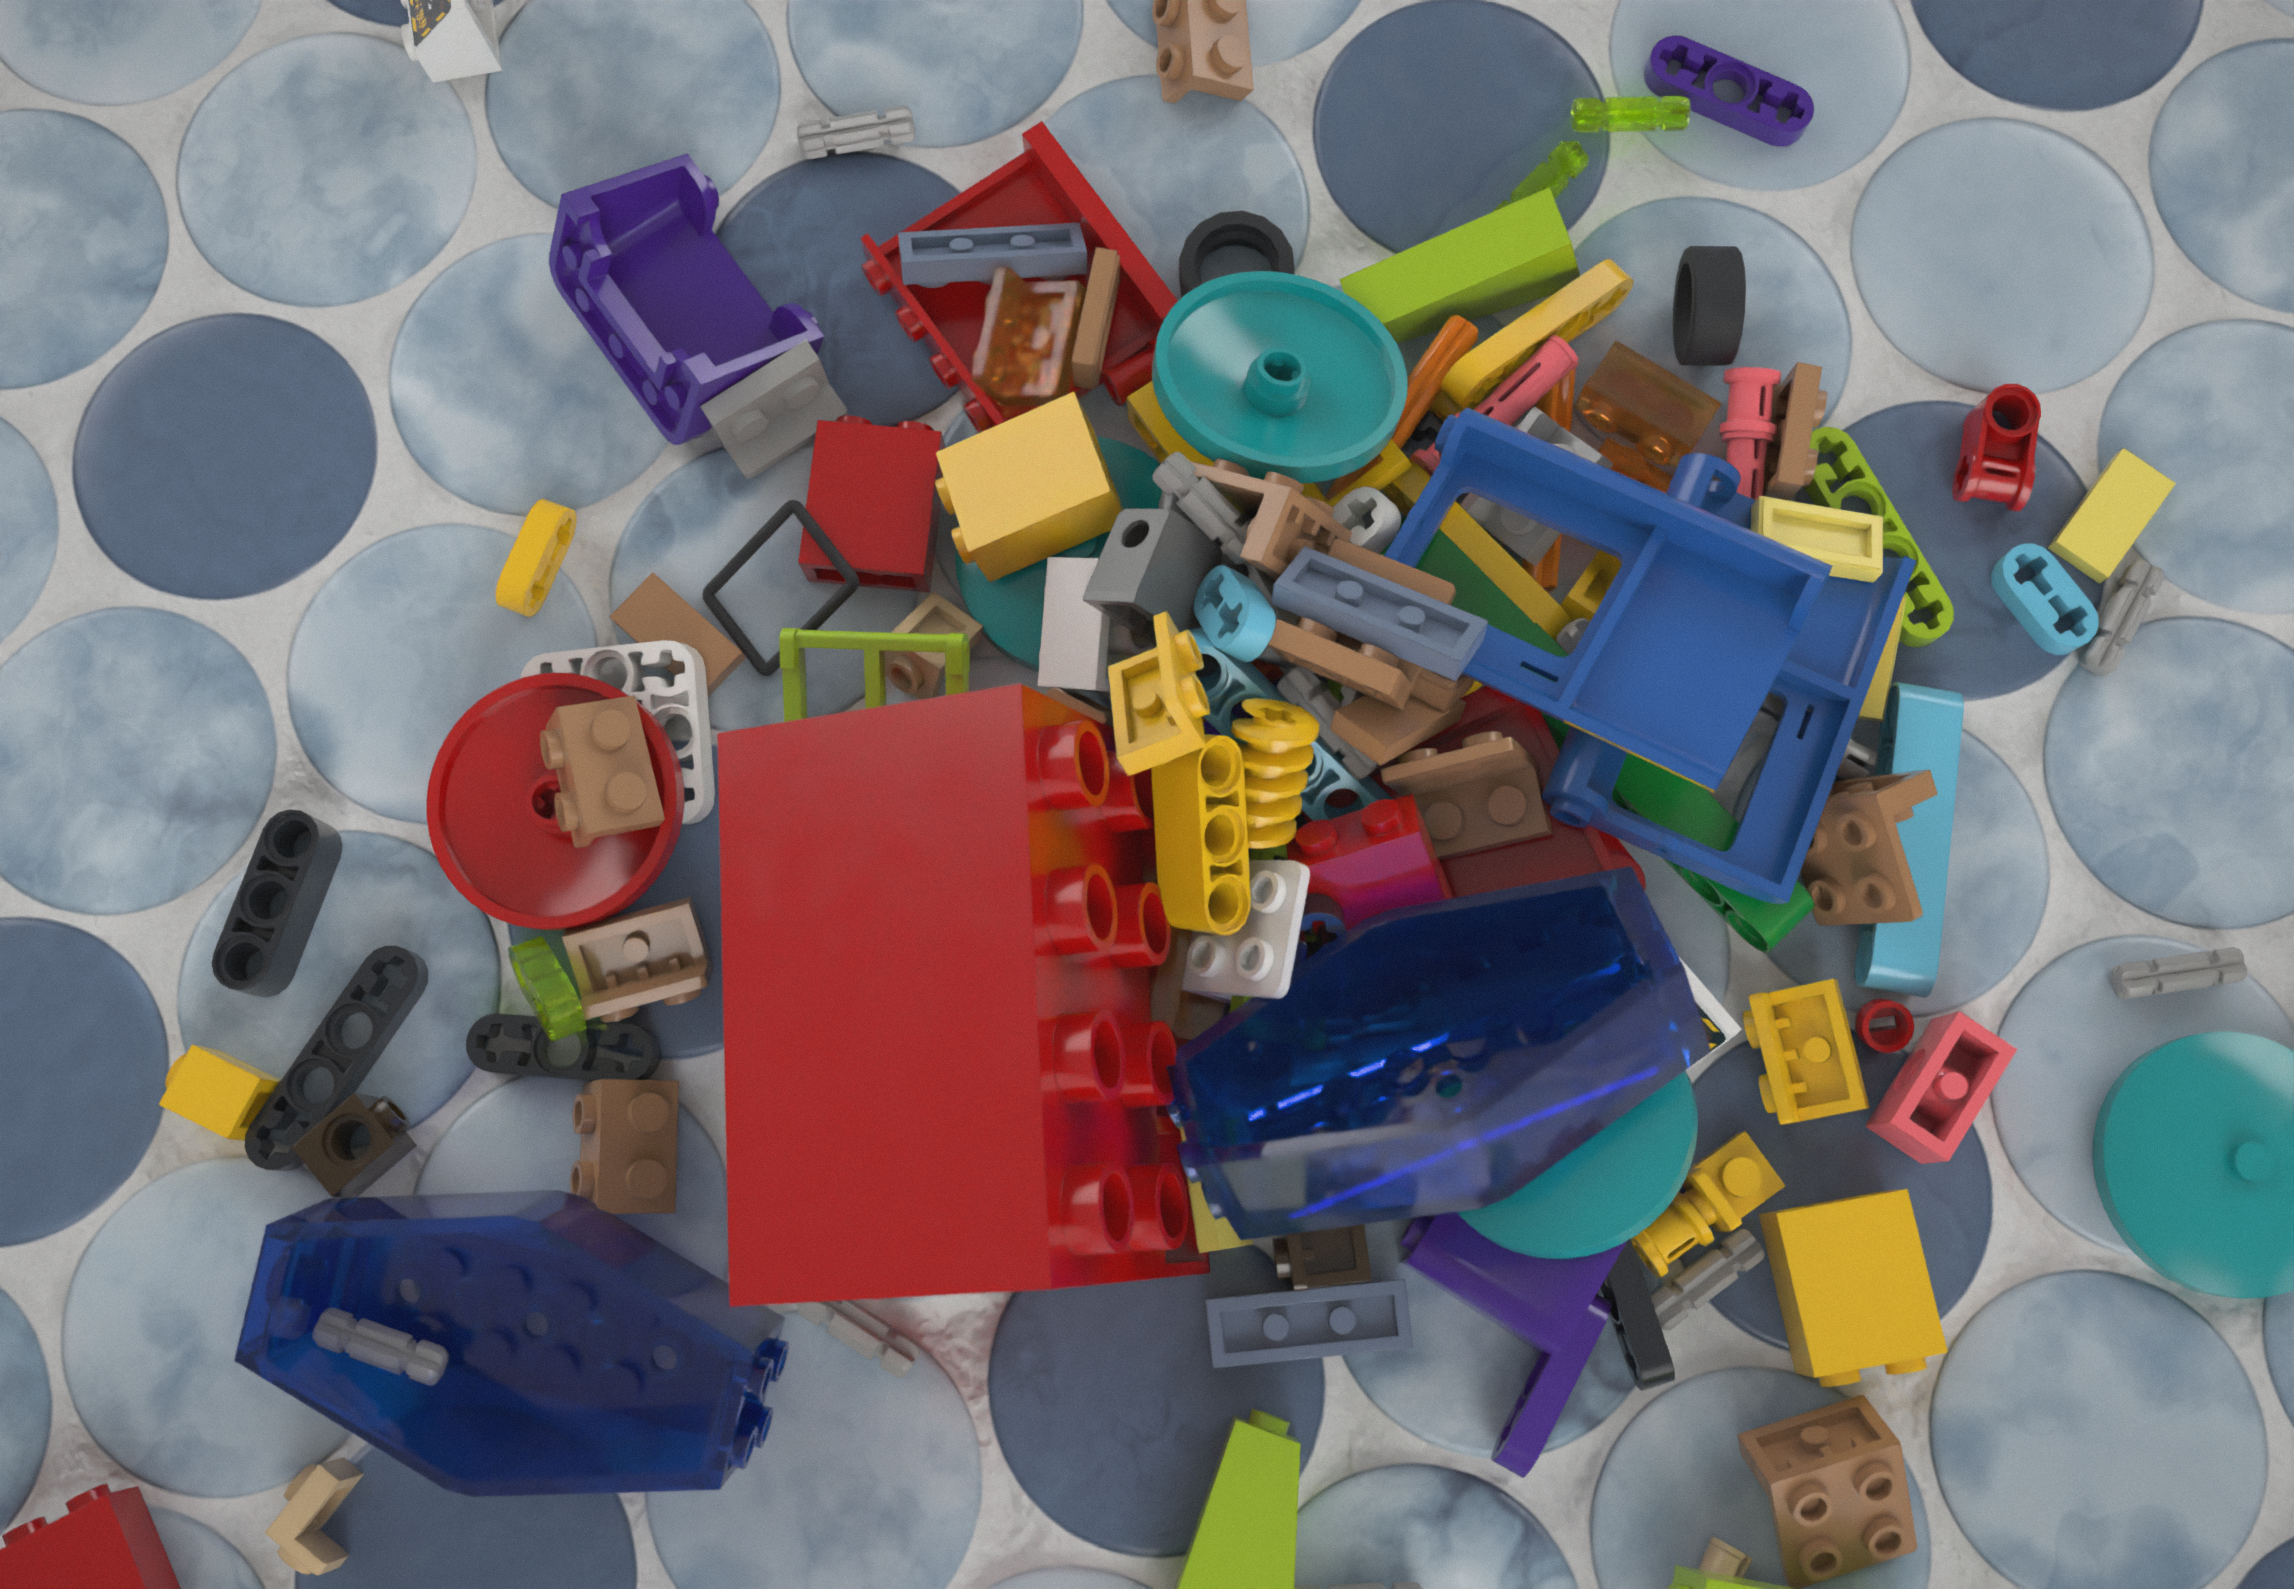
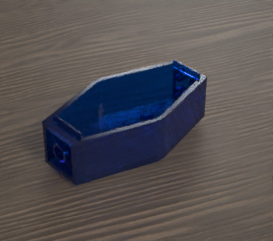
[1166,866,1711,1240]
[234,1190,789,1497]

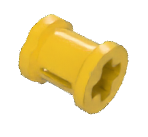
[1631,1192,1714,1278]

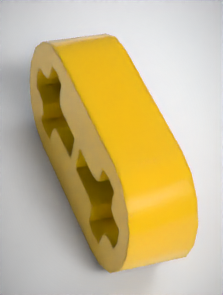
[496,498,577,617]

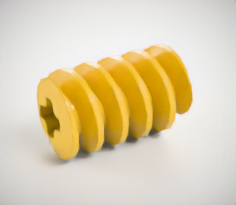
[1231,698,1319,849]

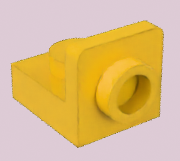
[1682,1131,1786,1232]

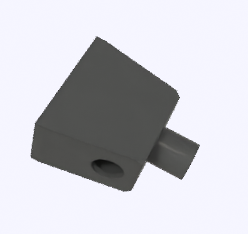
[1083,490,1223,646]

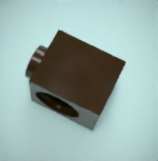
[291,1093,417,1198]

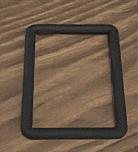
[702,500,859,676]

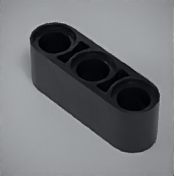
[211,809,343,997]

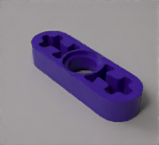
[1644,35,1814,147]
[1491,1294,1612,1478]

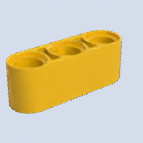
[1151,734,1251,935]

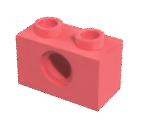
[1865,1011,2017,1164]

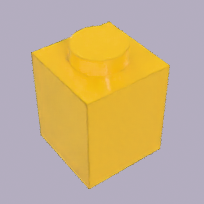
[158,1044,281,1141]

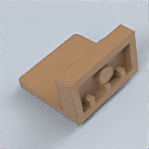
[1190,459,1352,581]
[1268,539,1456,710]
[1381,732,1553,861]
[1800,769,1938,926]
[1737,1394,1917,1589]

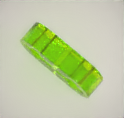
[508,936,586,1042]

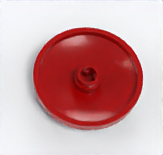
[426,673,685,931]

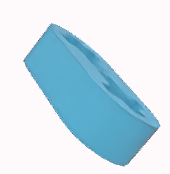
[1991,544,2099,655]
[1193,565,1276,662]

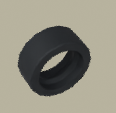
[1179,210,1295,298]
[1673,246,1746,366]

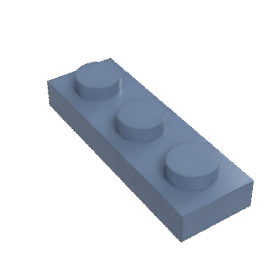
[898,223,1087,288]
[1271,546,1488,681]
[1205,1279,1414,1368]

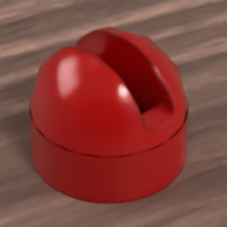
[1855,998,1914,1053]

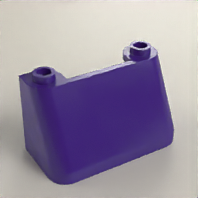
[549,153,824,445]
[1399,1199,1628,1355]

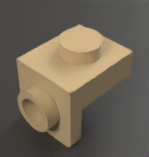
[265,1457,364,1576]

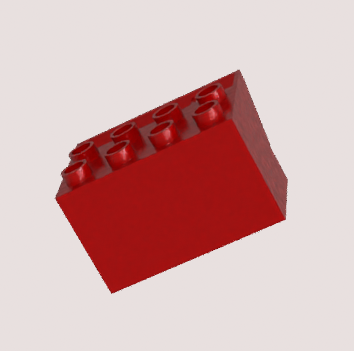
[717,683,1210,1307]

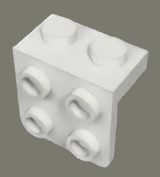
[1181,860,1310,1008]

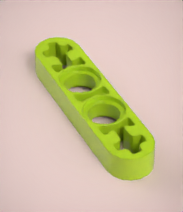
[1803,427,1954,648]

